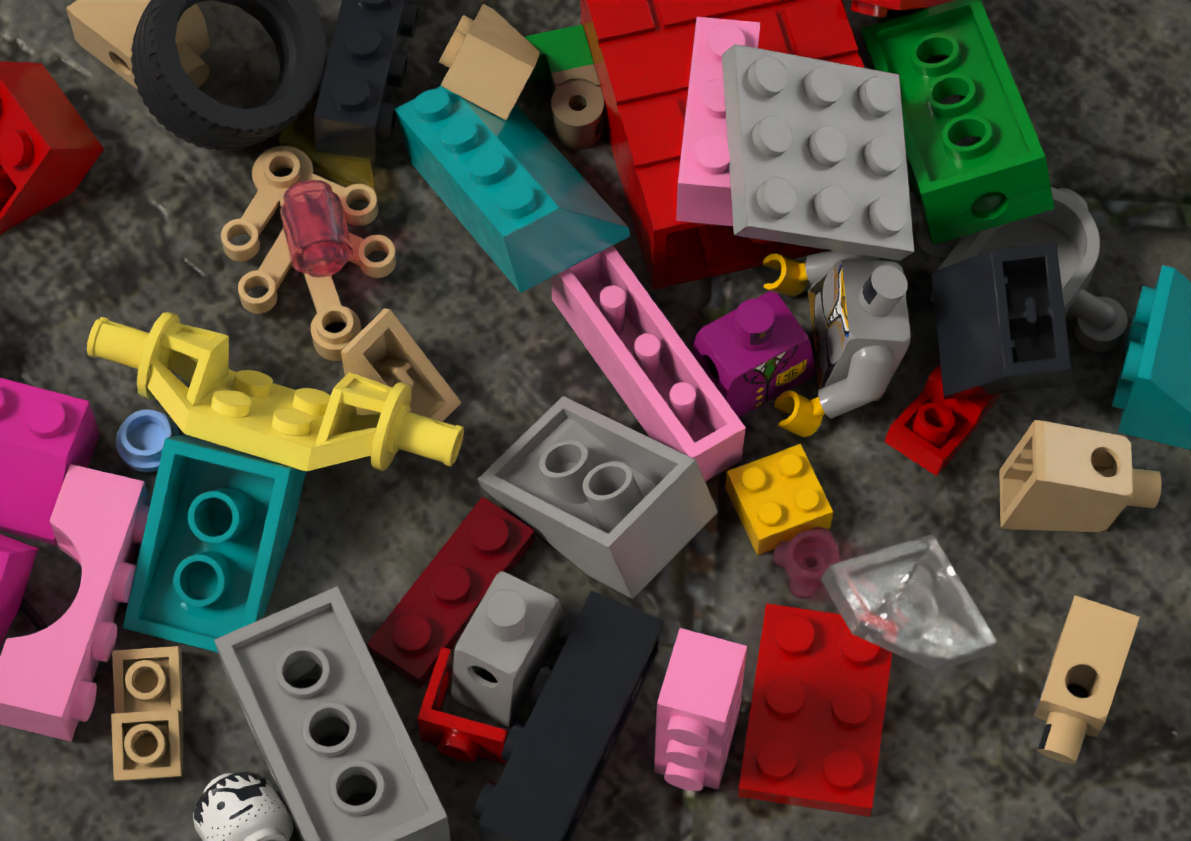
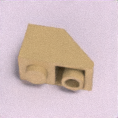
[439,4,540,120]

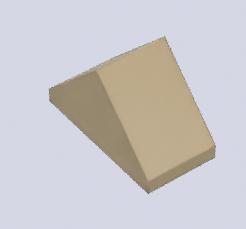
[341,308,462,422]

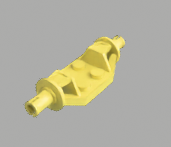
[87,312,464,472]

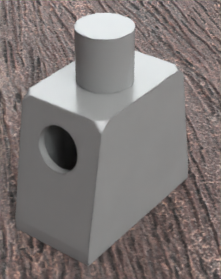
[451,571,566,727]

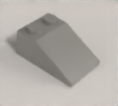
[477,396,718,599]

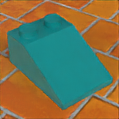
[123,434,306,653]

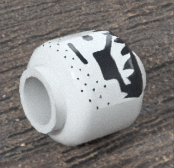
[193,771,294,841]

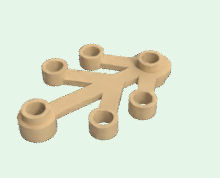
[221,146,396,361]

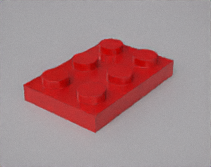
[738,603,896,817]

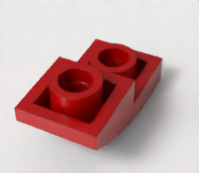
[884,364,1002,476]

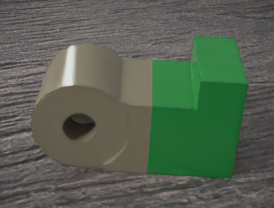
[524,24,604,150]

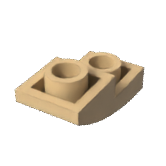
[111,646,183,782]

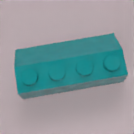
[394,86,630,293]

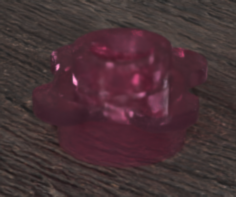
[774,527,850,599]

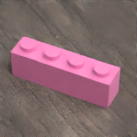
[552,246,746,482]

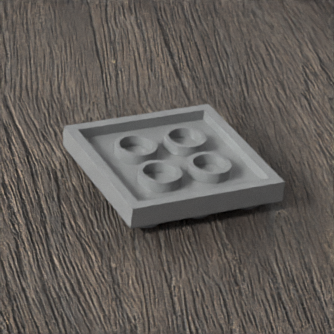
[722,44,914,261]

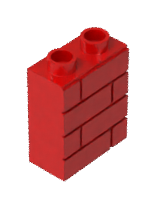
[580,0,864,290]

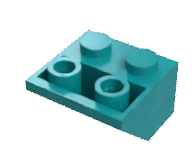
[1111,265,1191,450]

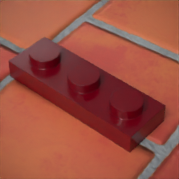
[366,496,535,689]

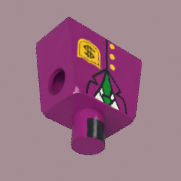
[691,291,816,418]

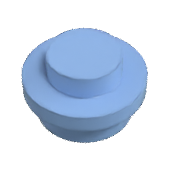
[116,410,180,472]

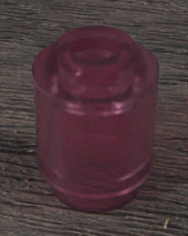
[280,180,353,278]

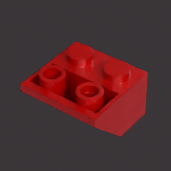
[0,61,104,234]

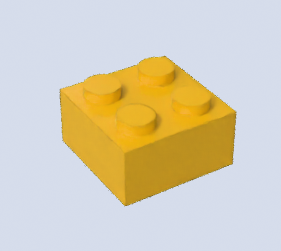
[725,444,833,556]

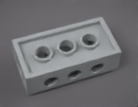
[214,586,451,841]

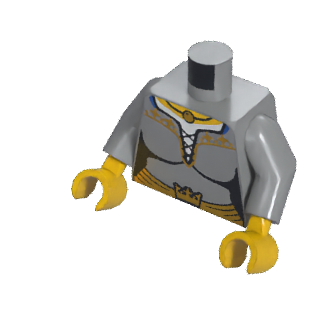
[763,250,911,437]

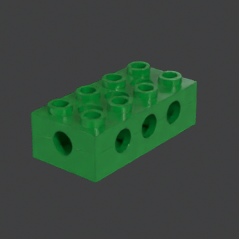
[861,0,1055,246]

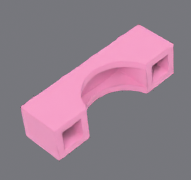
[0,464,151,742]

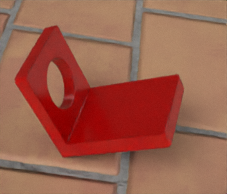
[417,647,509,764]

